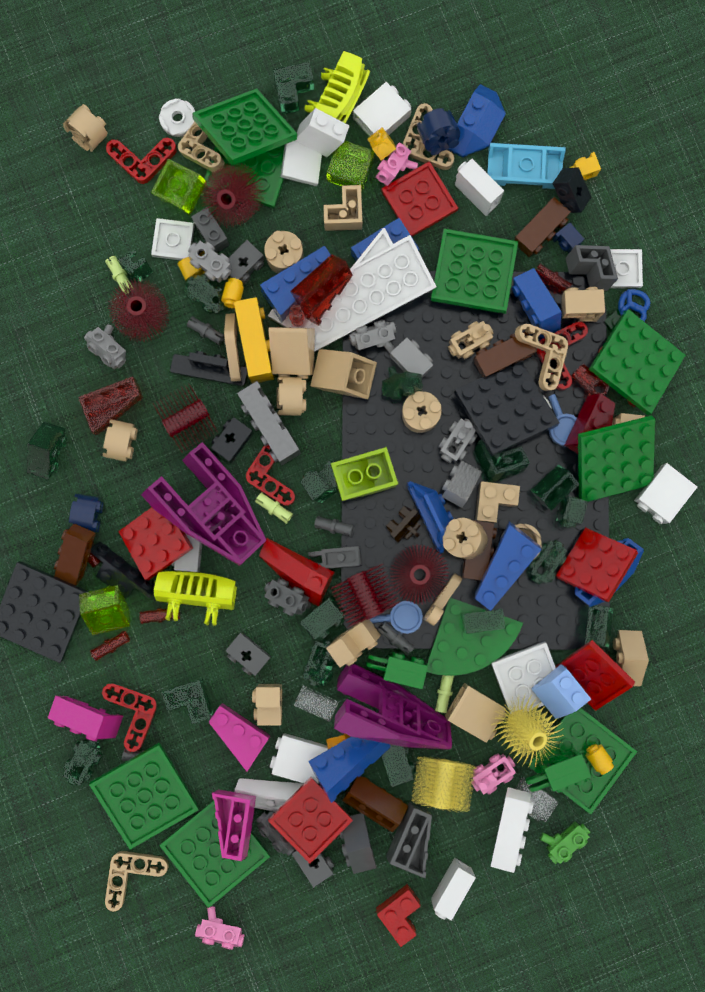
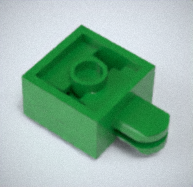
[366,652,428,689]
[525,748,591,793]

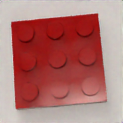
[381,161,458,237]
[118,507,193,580]
[556,527,638,603]
[556,640,635,711]
[268,777,353,863]

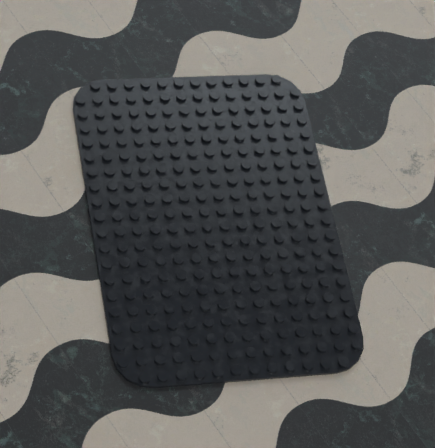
[341,271,610,650]

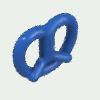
[618,289,651,322]

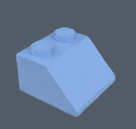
[531,664,591,719]

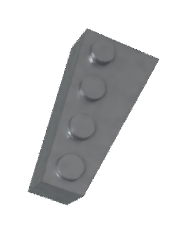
[237,381,301,465]

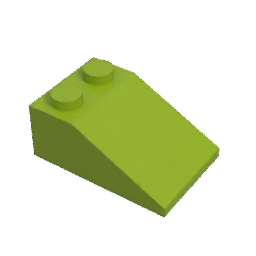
[331,447,398,501]

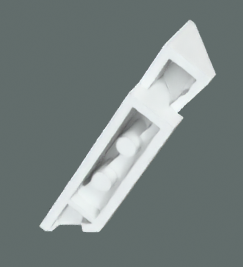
[235,778,322,812]

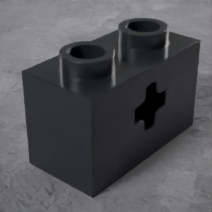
[552,167,591,213]
[211,417,254,463]

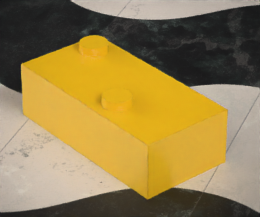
[234,297,274,384]

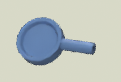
[548,394,577,447]
[370,601,423,634]

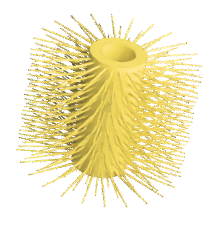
[491,694,564,767]
[412,756,476,812]

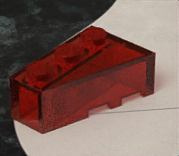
[291,254,353,326]
[78,376,143,435]

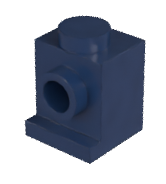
[552,223,585,253]

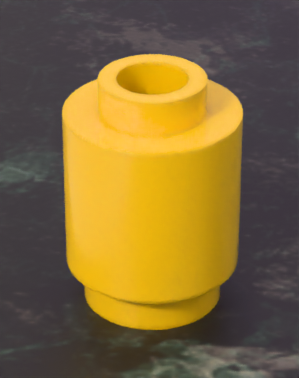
[221,278,244,308]
[585,744,614,775]

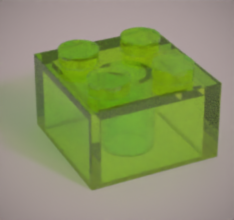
[326,140,375,193]
[151,159,207,215]
[79,585,130,636]

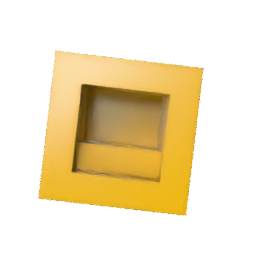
[367,127,396,161]
[569,152,601,180]

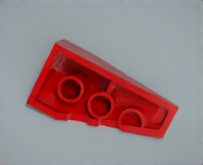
[259,538,335,606]

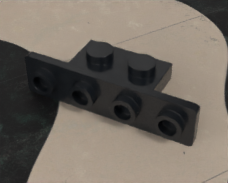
[170,351,248,386]
[90,542,155,600]

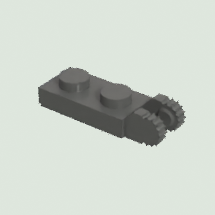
[308,546,362,569]

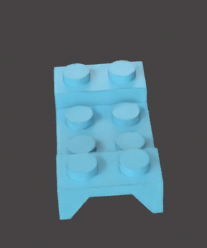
[487,143,565,189]

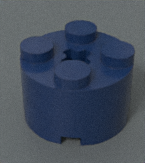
[417,108,460,155]
[69,494,104,533]

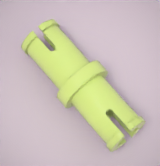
[105,256,134,294]
[255,492,293,524]
[435,675,454,713]

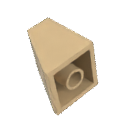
[269,327,315,379]
[310,349,377,399]
[445,683,507,743]

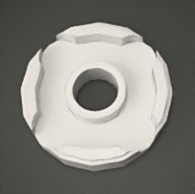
[159,99,195,137]

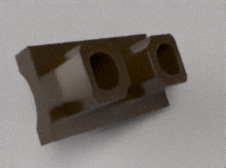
[386,506,422,543]

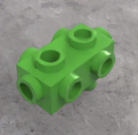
[540,821,591,865]

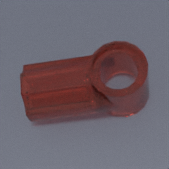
[571,363,609,395]

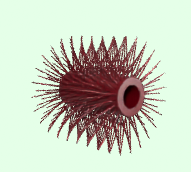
[200,163,265,228]
[107,278,170,343]
[153,383,218,453]
[390,545,450,605]
[330,564,400,627]

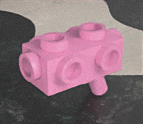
[376,142,418,186]
[471,753,516,795]
[195,907,245,950]

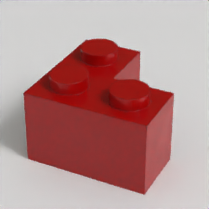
[376,884,421,947]

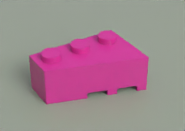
[48,696,123,741]
[209,703,271,771]
[212,789,256,861]

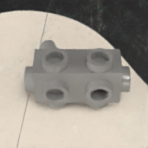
[188,241,232,283]
[349,320,396,353]
[84,325,126,369]
[438,419,477,463]

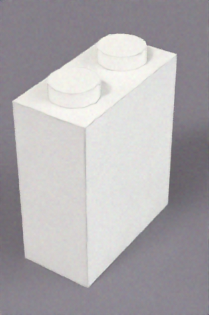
[353,82,411,137]
[295,108,349,157]
[455,159,504,216]
[634,463,697,524]
[269,733,328,783]
[431,858,476,921]

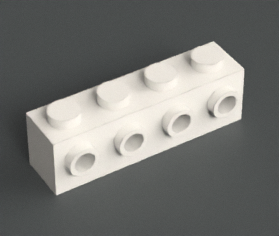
[491,787,534,873]

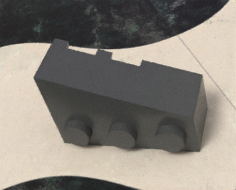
[385,802,432,879]

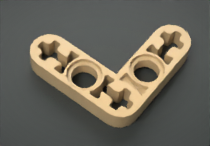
[403,103,454,170]
[178,121,224,172]
[224,313,241,382]
[515,324,568,391]
[423,573,463,626]
[105,851,169,911]

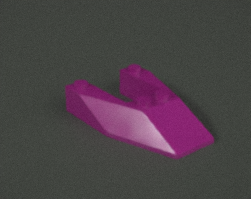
[141,442,266,566]
[334,664,452,749]

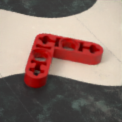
[106,138,177,184]
[536,322,588,391]
[246,445,295,506]
[102,684,157,753]

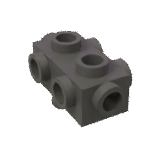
[264,578,311,616]
[256,811,295,856]

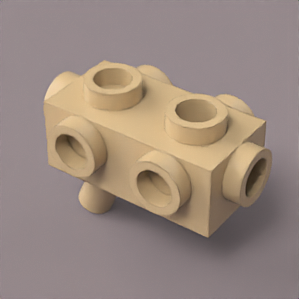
[448,321,493,359]

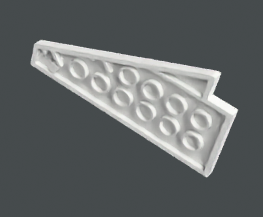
[303,228,437,352]

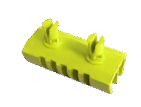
[305,51,370,123]
[154,571,237,626]

